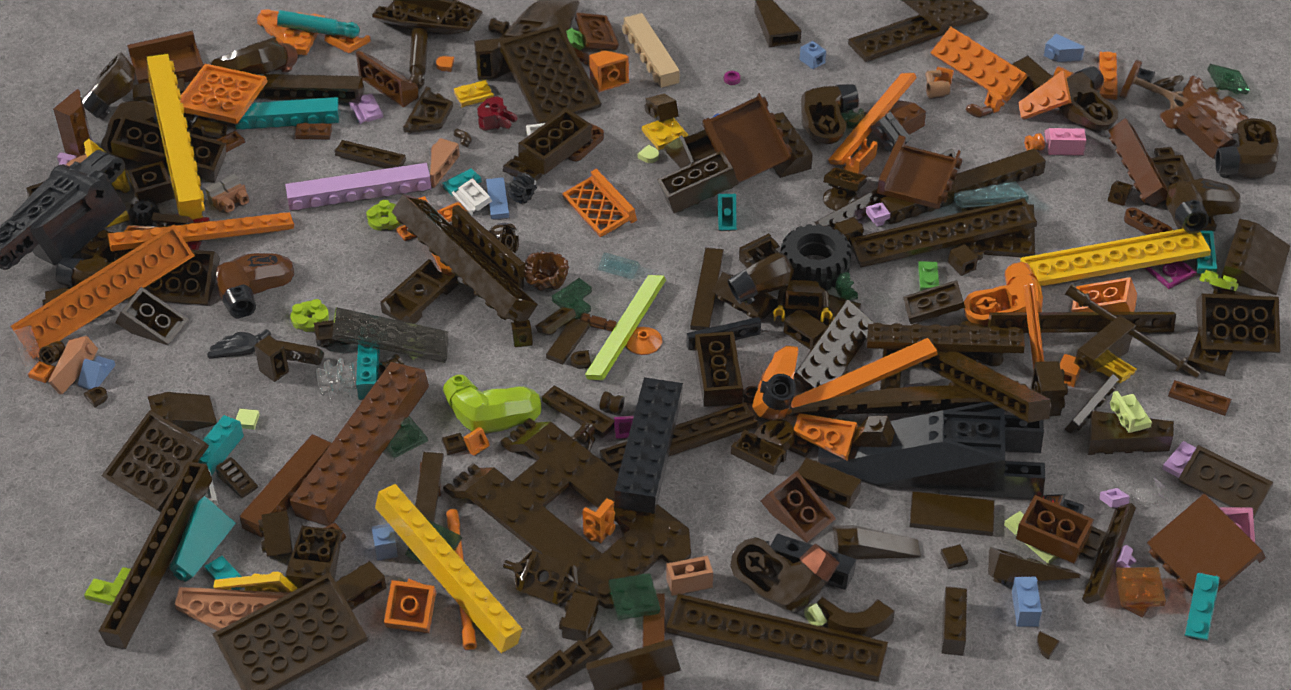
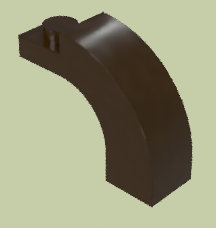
[817,597,895,638]

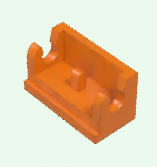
[843,139,877,174]

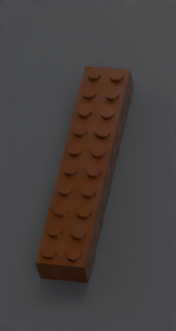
[290,362,429,526]

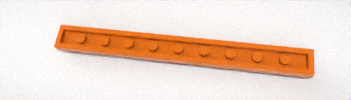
[107,212,294,251]

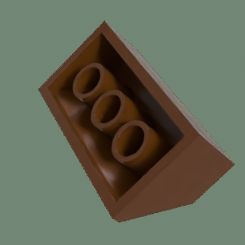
[356,51,419,108]
[53,89,93,157]

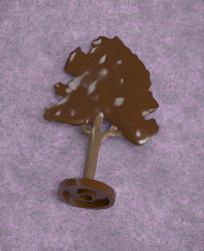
[1119,59,1249,135]

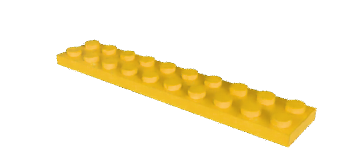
[1020,229,1211,286]

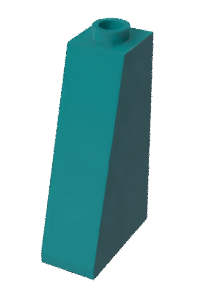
[169,496,236,582]

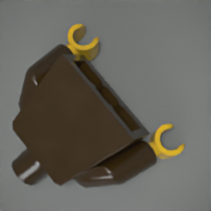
[773,280,833,323]

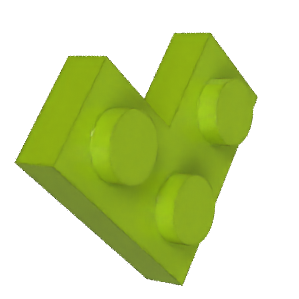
[84,567,131,606]

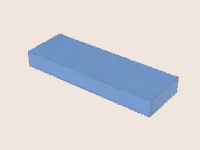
[486,177,509,219]

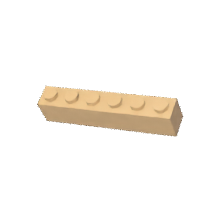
[622,13,680,88]

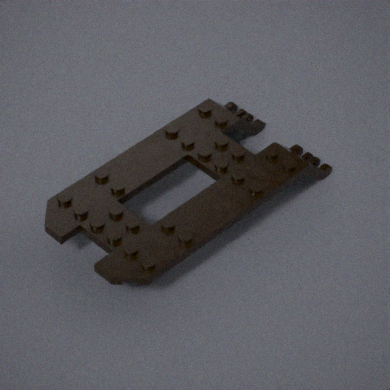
[443,418,691,609]

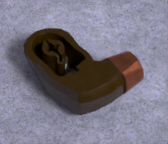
[210,42,297,75]
[730,537,839,613]

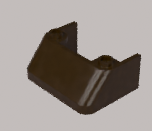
[664,130,716,168]

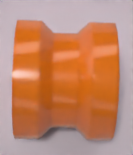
[1024,133,1045,151]

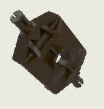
[503,550,590,607]

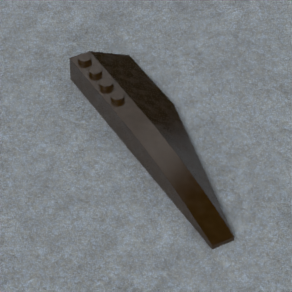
[788,381,1029,416]

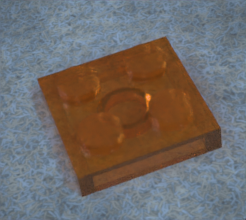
[1115,567,1166,607]

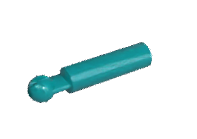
[277,10,360,38]

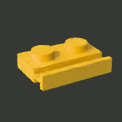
[454,80,494,107]
[1096,358,1137,383]

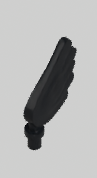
[207,329,271,359]

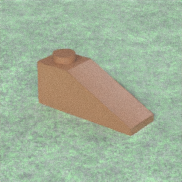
[430,138,460,188]
[48,336,98,394]

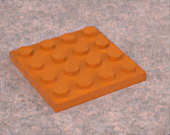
[180,64,267,124]

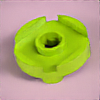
[366,200,401,231]
[1199,270,1238,291]
[290,299,329,332]

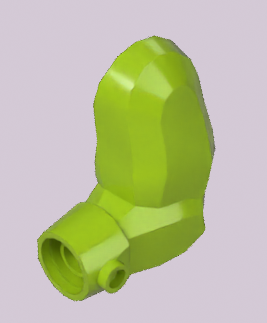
[443,374,542,434]

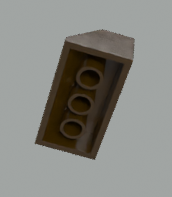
[773,112,813,178]
[657,150,739,214]

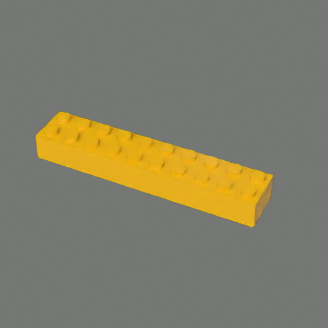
[147,54,205,219]

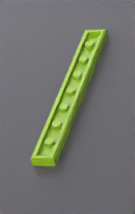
[585,275,666,380]

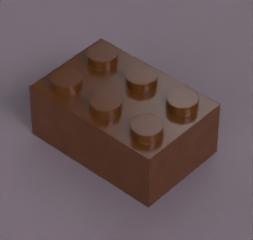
[1016,495,1094,564]

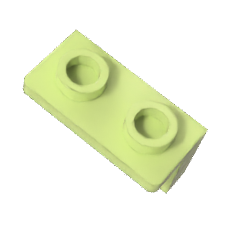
[1110,391,1152,433]

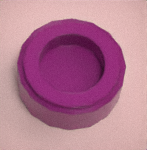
[724,71,741,85]

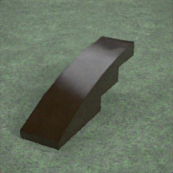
[526,629,614,690]

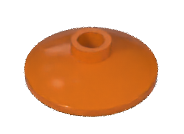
[625,327,662,355]

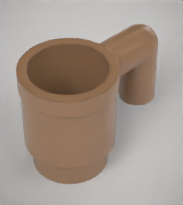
[925,70,950,98]

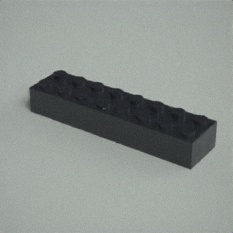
[614,377,683,514]

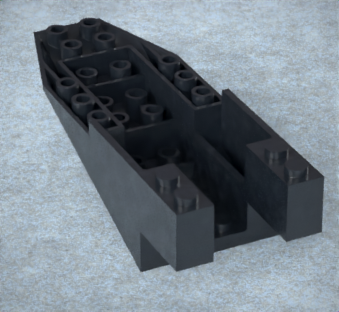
[818,402,1045,499]

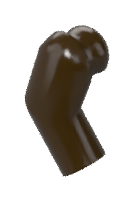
[453,128,472,147]

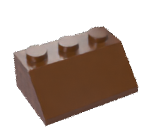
[1176,104,1237,159]

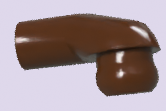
[966,104,992,118]

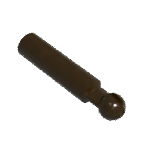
[409,28,428,89]

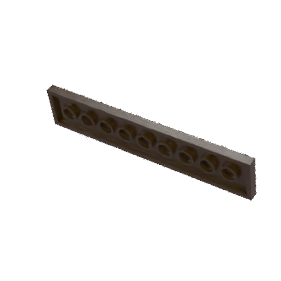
[850,198,1037,268]
[666,593,888,682]

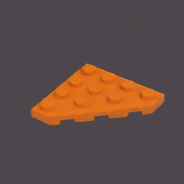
[257,9,324,55]

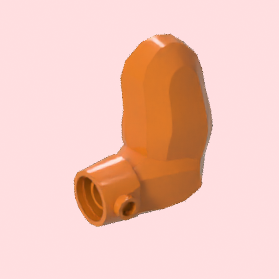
[964,262,1043,327]

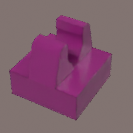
[614,416,634,438]

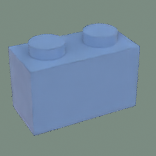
[1012,577,1042,627]

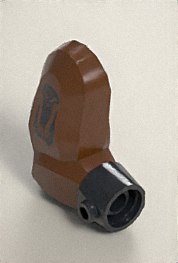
[216,253,295,319]

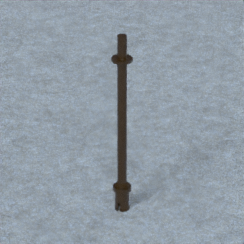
[1064,284,1201,378]

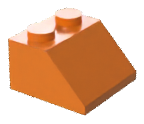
[589,50,629,92]

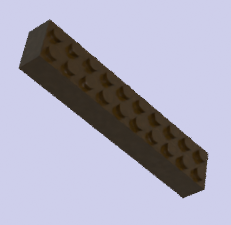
[392,194,538,322]

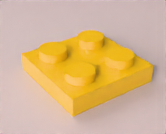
[642,118,689,150]

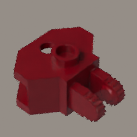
[477,96,518,130]

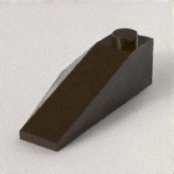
[988,547,1081,584]

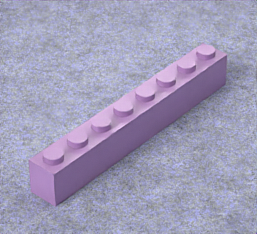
[285,163,431,211]

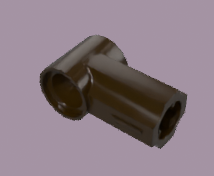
[189,116,227,138]

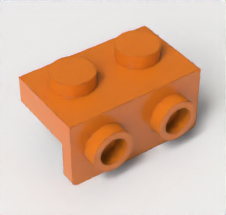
[583,498,616,543]

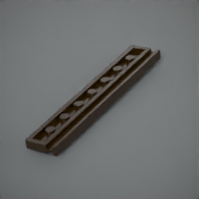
[600,402,758,473]

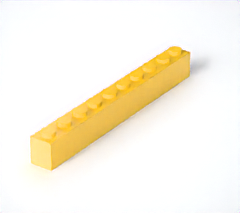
[375,484,522,653]

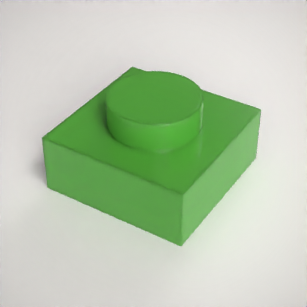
[567,28,585,50]

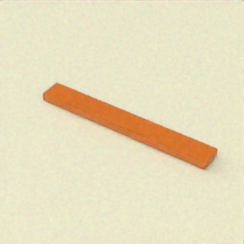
[828,73,917,165]
[790,338,938,418]

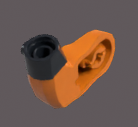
[752,346,798,421]

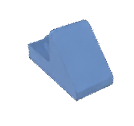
[78,356,115,390]

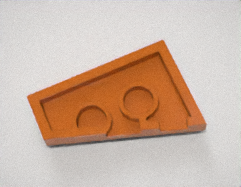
[1018,70,1071,119]
[794,413,858,460]

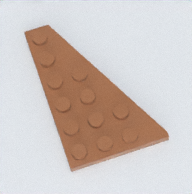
[175,587,289,631]

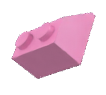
[1045,128,1086,155]

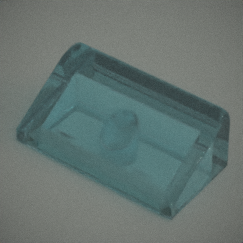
[598,252,640,279]

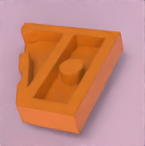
[325,34,371,53]

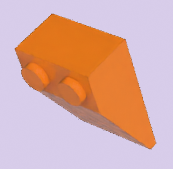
[1071,277,1138,312]

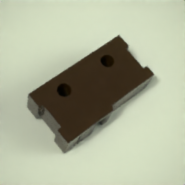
[731,429,787,475]

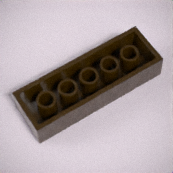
[111,115,226,183]

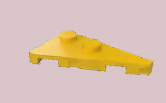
[213,572,298,593]

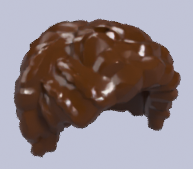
[524,250,570,291]

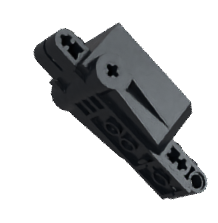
[0,150,127,270]

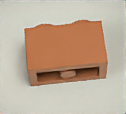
[666,556,713,596]

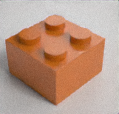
[384,580,436,633]

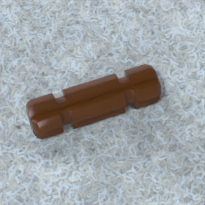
[580,313,617,332]

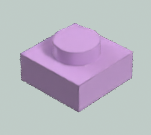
[1100,488,1130,508]

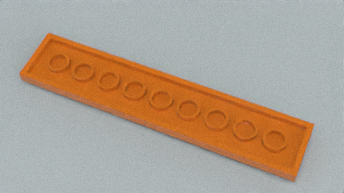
[10,225,194,358]

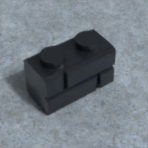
[870,112,912,153]

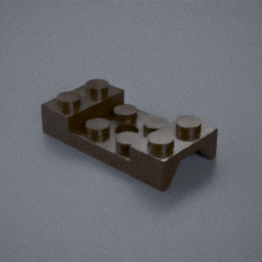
[380,259,458,328]

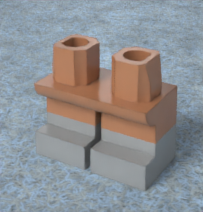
[205,174,249,213]

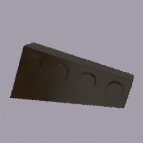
[1088,411,1174,455]

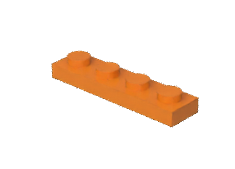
[1099,52,1118,100]

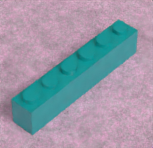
[235,97,340,130]

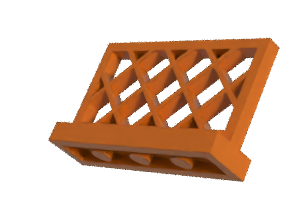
[562,169,637,237]

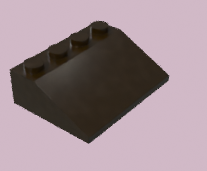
[1221,218,1290,295]
[135,249,220,305]
[1196,293,1281,353]

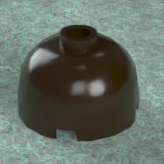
[489,223,519,253]

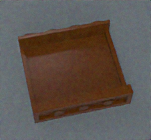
[127,31,204,84]
[702,93,792,183]
[877,135,963,209]
[1147,493,1266,597]

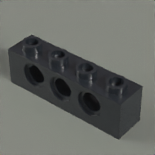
[770,533,857,590]

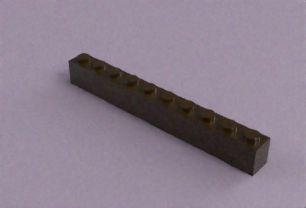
[881,148,1046,224]
[922,351,1051,422]
[99,461,213,649]

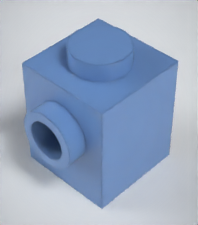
[800,41,826,69]

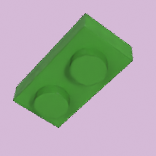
[918,261,939,291]

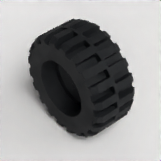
[781,224,852,291]

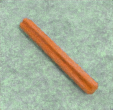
[1023,284,1044,369]

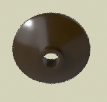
[1153,75,1184,92]
[823,187,858,211]

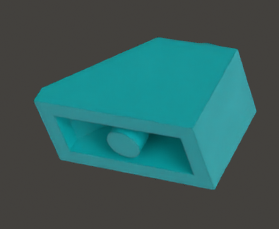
[717,194,737,230]

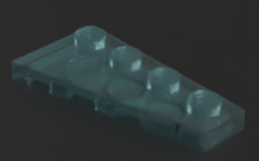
[954,181,1029,207]

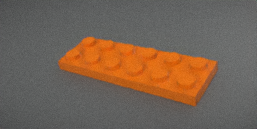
[930,27,1028,102]

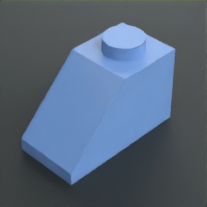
[1044,34,1085,62]
[372,524,398,561]

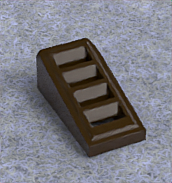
[216,457,258,498]

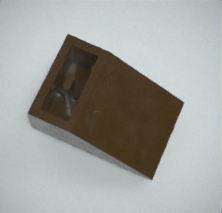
[474,37,514,80]
[285,526,343,589]

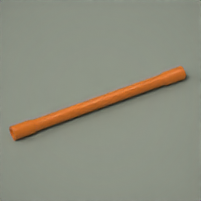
[446,509,477,650]

